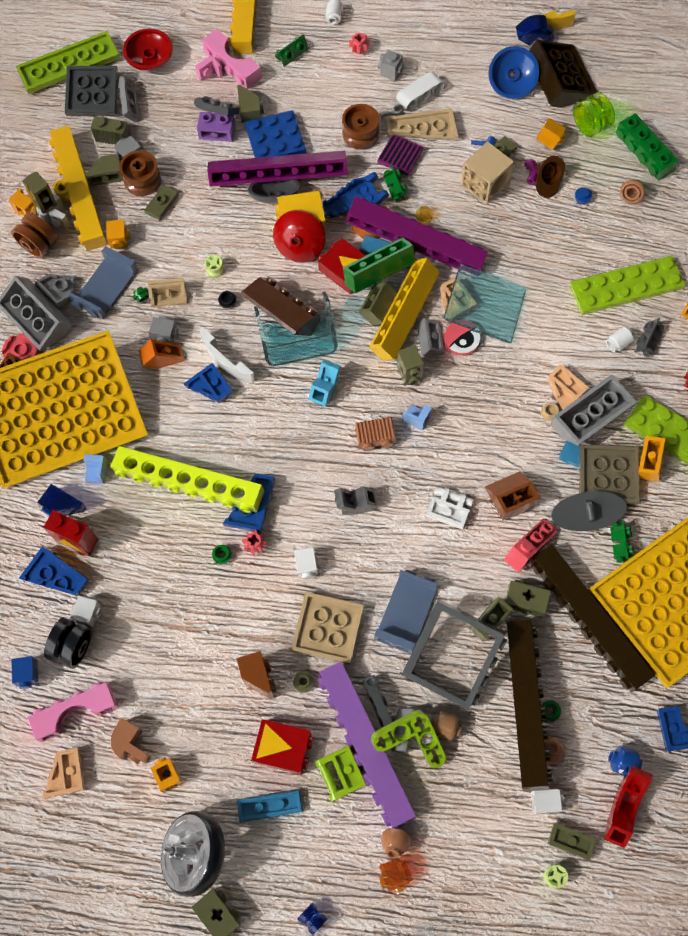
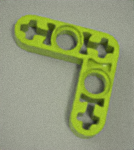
[371,710,446,768]

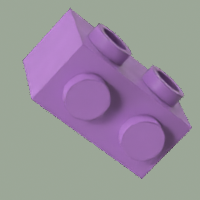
[197,112,235,142]

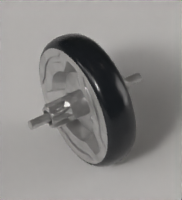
[161,811,225,897]

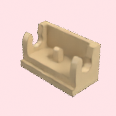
[148,278,188,307]

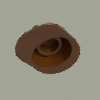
[536,155,565,198]

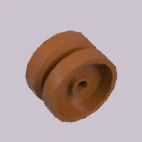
[342,104,379,149]
[119,150,161,196]
[11,212,58,258]

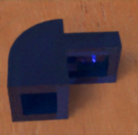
[516,15,555,46]

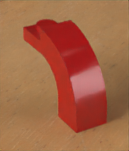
[604,766,652,848]

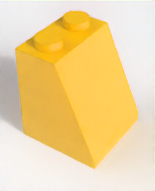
[275,191,326,235]

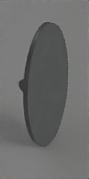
[551,491,627,531]

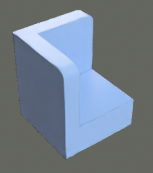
[402,405,432,430]
[84,454,108,484]

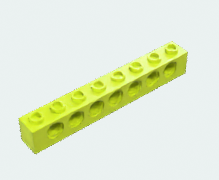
[110,446,265,513]

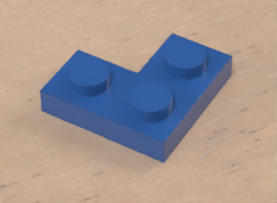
[656,706,688,752]

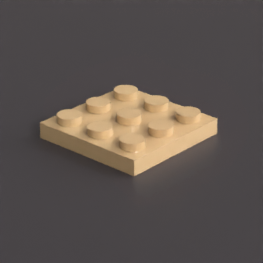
[291,592,364,665]

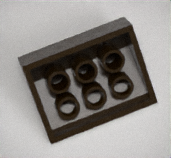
[529,39,599,107]

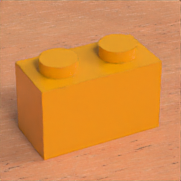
[639,436,666,482]

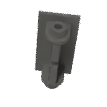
[634,318,664,357]

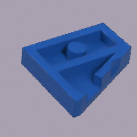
[183,363,234,403]

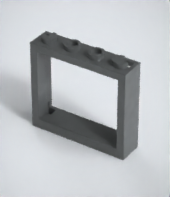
[401,599,507,710]

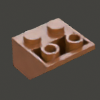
[485,471,540,521]
[236,651,277,699]

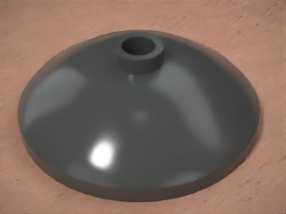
[248,179,301,205]

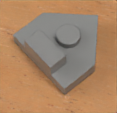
[35,274,76,308]

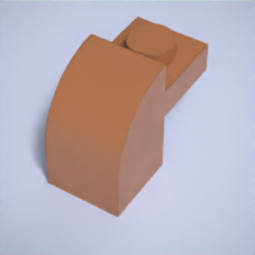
[111,718,151,764]

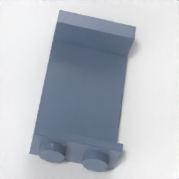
[69,246,138,319]
[374,570,438,654]

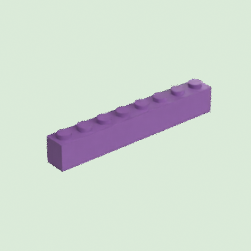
[317,661,416,828]

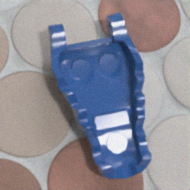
[323,172,389,217]

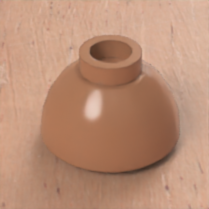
[620,179,645,204]
[545,736,565,766]
[381,828,411,859]

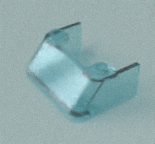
[254,291,338,366]

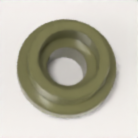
[293,672,314,693]

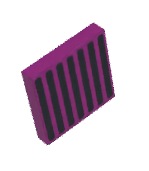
[377,134,423,176]

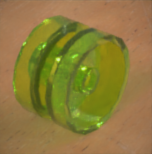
[573,92,615,138]

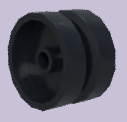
[44,617,92,669]

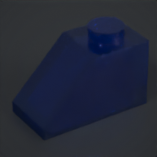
[37,484,87,516]

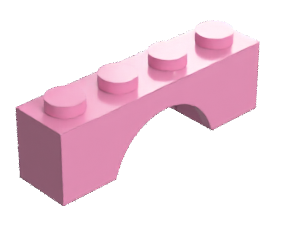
[202,29,262,89]
[28,682,118,743]

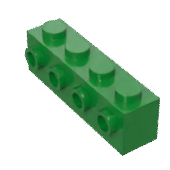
[616,113,679,181]
[343,237,415,293]

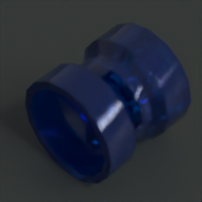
[297,903,328,936]

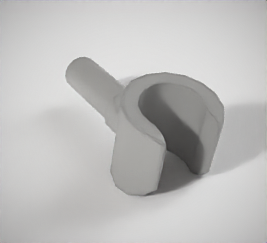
[380,104,405,118]

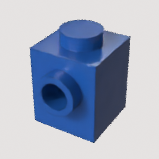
[11,656,38,689]

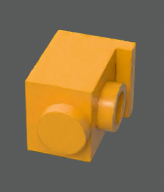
[9,188,37,216]
[151,757,183,793]

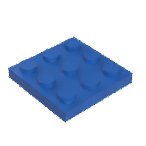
[244,110,306,158]

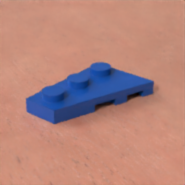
[19,546,90,596]

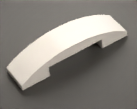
[200,327,255,383]

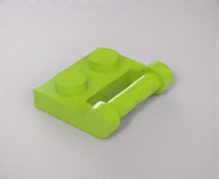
[314,746,366,802]

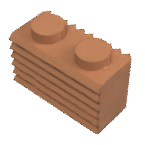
[355,417,396,451]

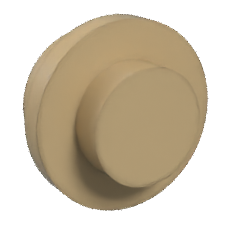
[541,403,560,421]

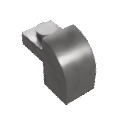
[334,486,378,515]

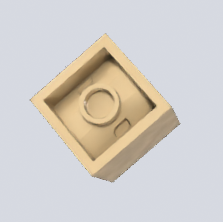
[461,141,514,204]

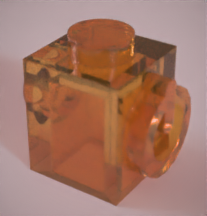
[378,858,412,895]

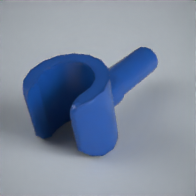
[471,136,496,146]

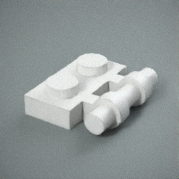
[426,487,473,530]

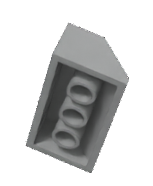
[0,276,73,351]
[550,375,637,446]

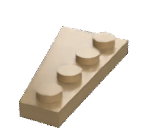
[385,108,458,140]

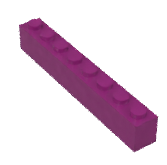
[207,150,348,186]
[345,196,488,277]

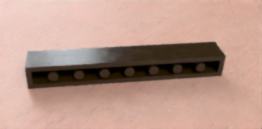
[530,545,655,693]
[506,619,553,792]

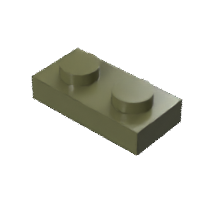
[547,823,596,860]

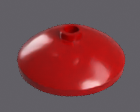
[123,28,173,70]
[273,209,326,263]

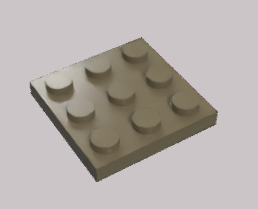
[579,444,640,505]

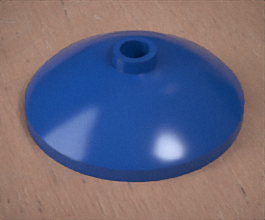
[488,46,539,99]

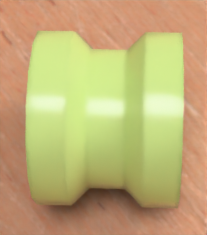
[205,255,224,278]
[544,865,568,888]

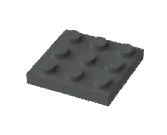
[65,66,118,116]

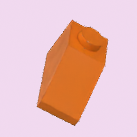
[138,339,185,369]

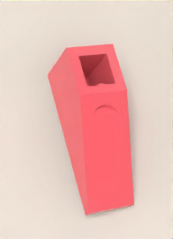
[504,518,558,573]

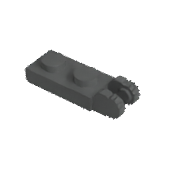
[194,96,240,116]

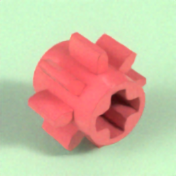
[349,33,370,54]
[242,530,267,556]

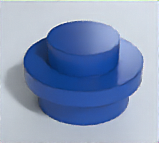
[575,187,592,205]

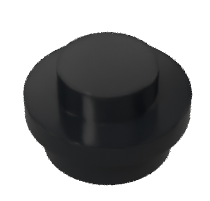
[218,291,236,309]

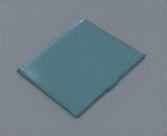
[444,265,526,343]

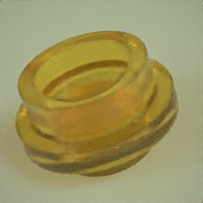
[416,206,433,223]

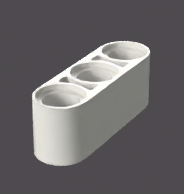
[396,71,444,111]

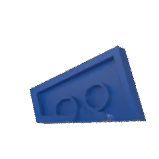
[223,473,275,533]

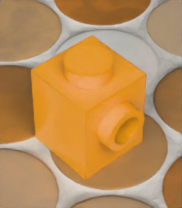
[536,118,566,150]
[106,219,131,249]

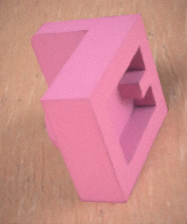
[195,55,223,81]

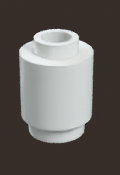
[325,0,343,25]
[606,327,635,353]

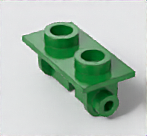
[275,34,309,66]
[383,164,409,202]
[610,520,635,563]

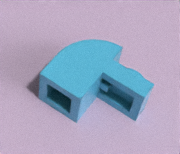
[308,359,341,407]

